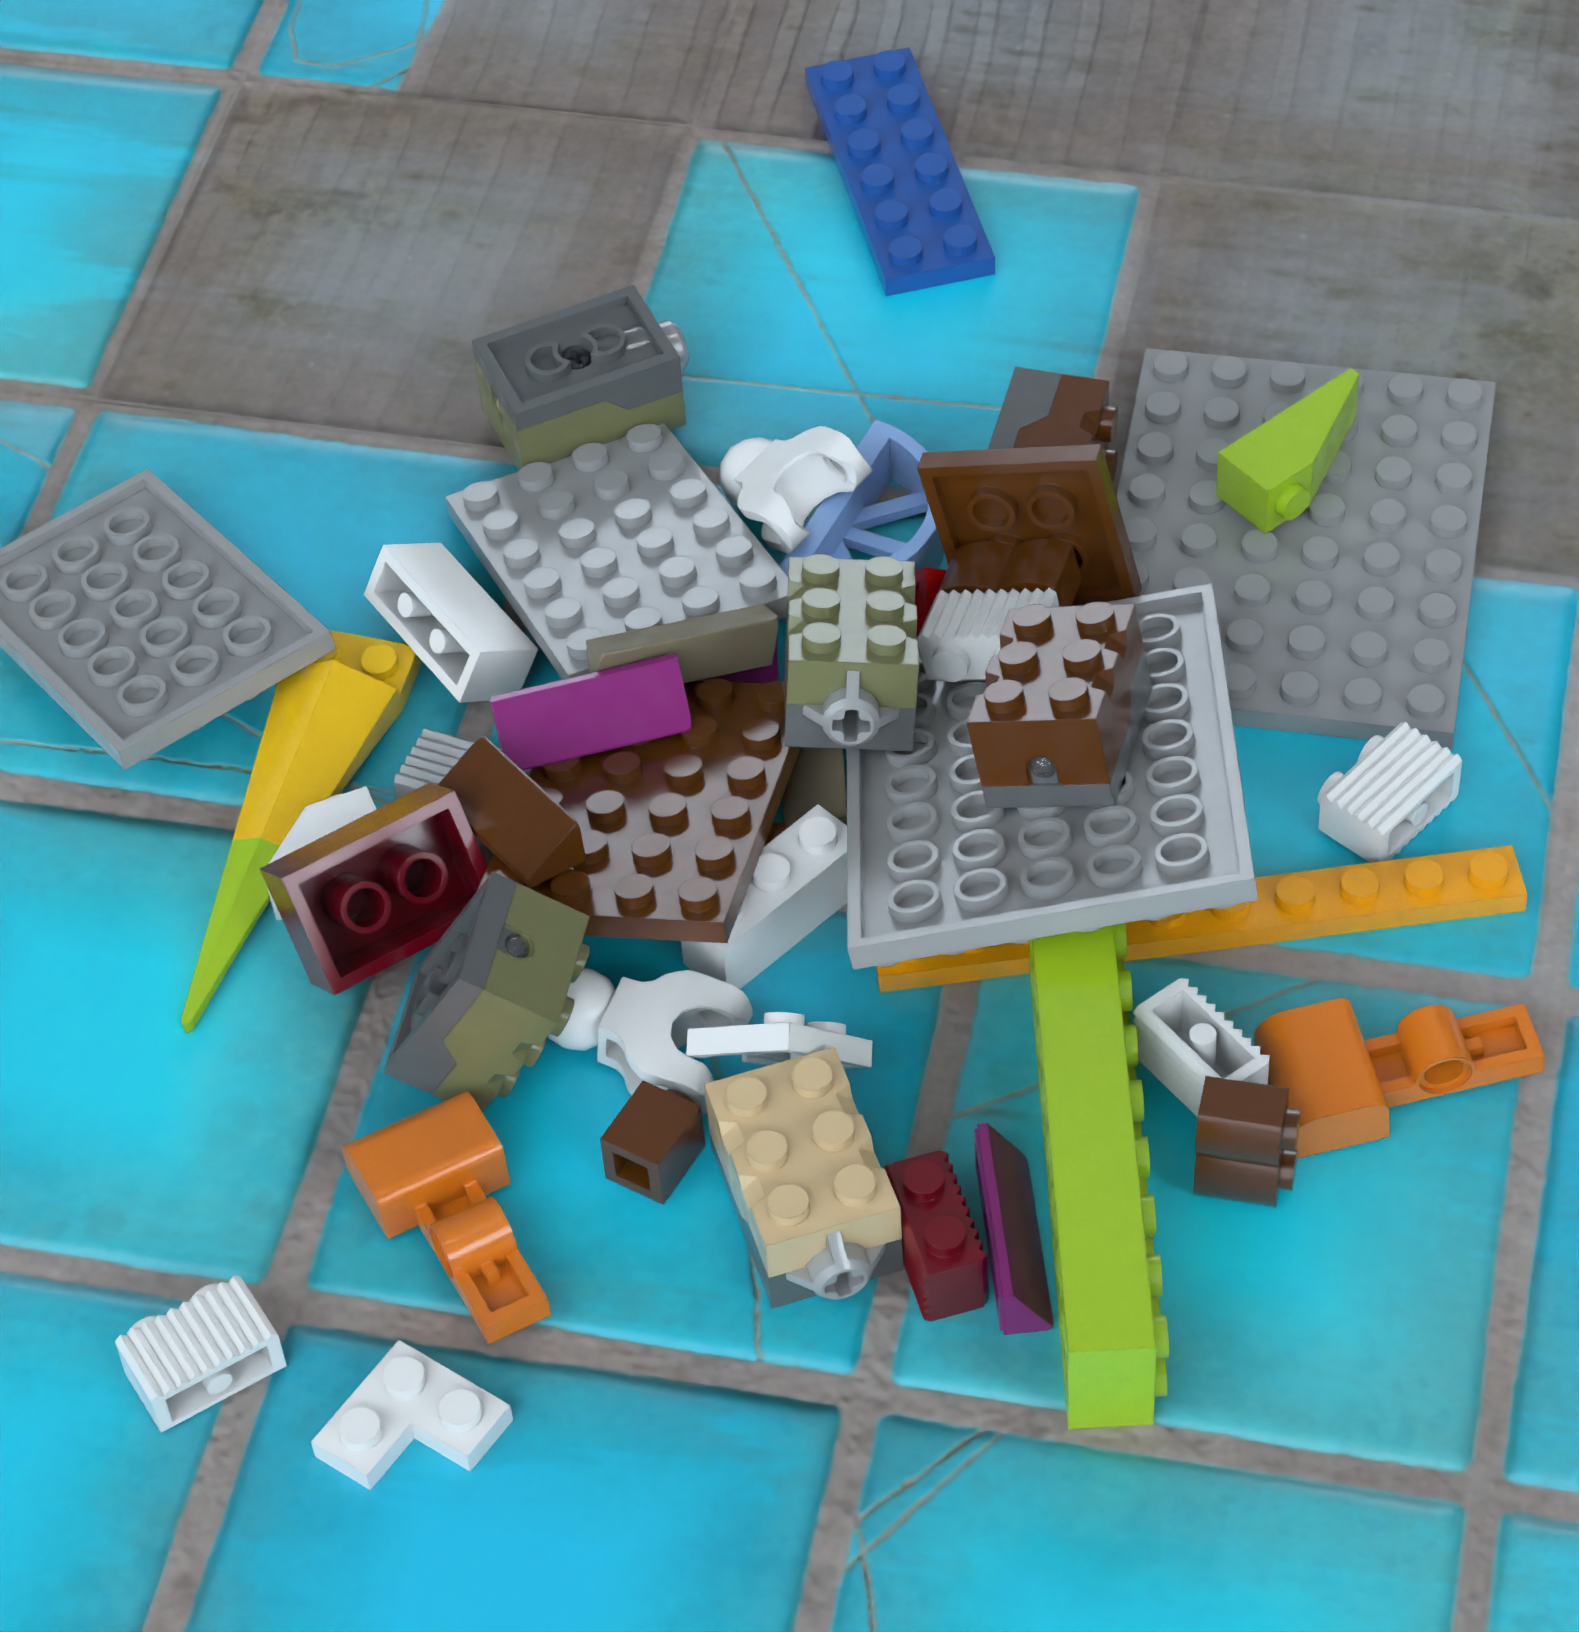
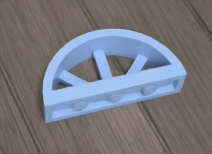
[778,419,944,623]

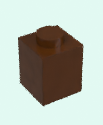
[600,1081,705,1205]

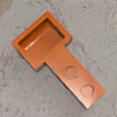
[1254,998,1545,1159]
[342,1091,551,1344]

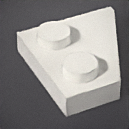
[686,1012,873,1069]

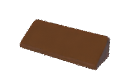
[438,736,586,888]

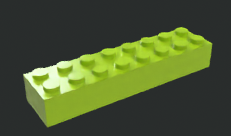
[1029,923,1169,1429]

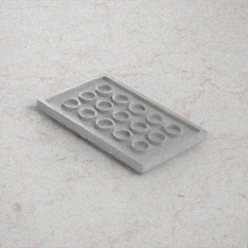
[445,423,788,680]
[0,468,336,770]

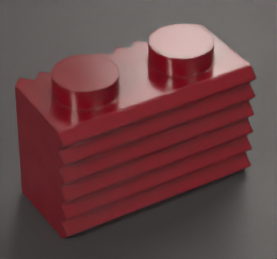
[883,1150,988,1322]

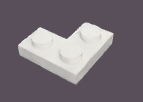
[311,1340,513,1490]

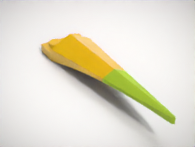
[181,630,423,1034]

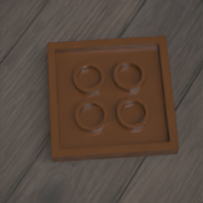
[917,444,1142,606]

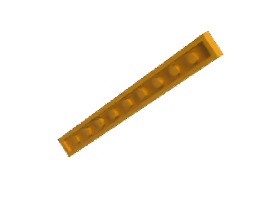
[875,845,1528,993]

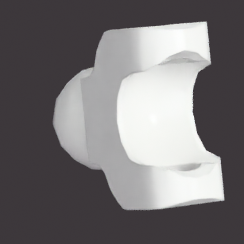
[719,426,873,554]
[548,968,753,1117]

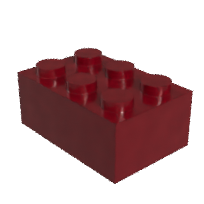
[260,782,488,996]

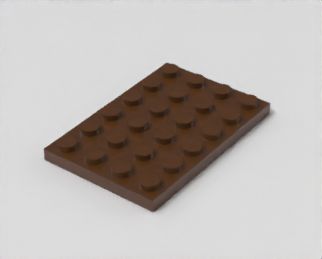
[476,678,801,943]

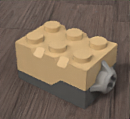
[704,1047,904,1309]

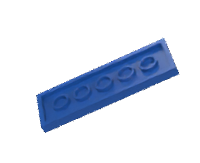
[805,47,995,296]

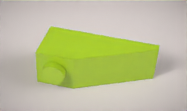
[1216,368,1359,534]

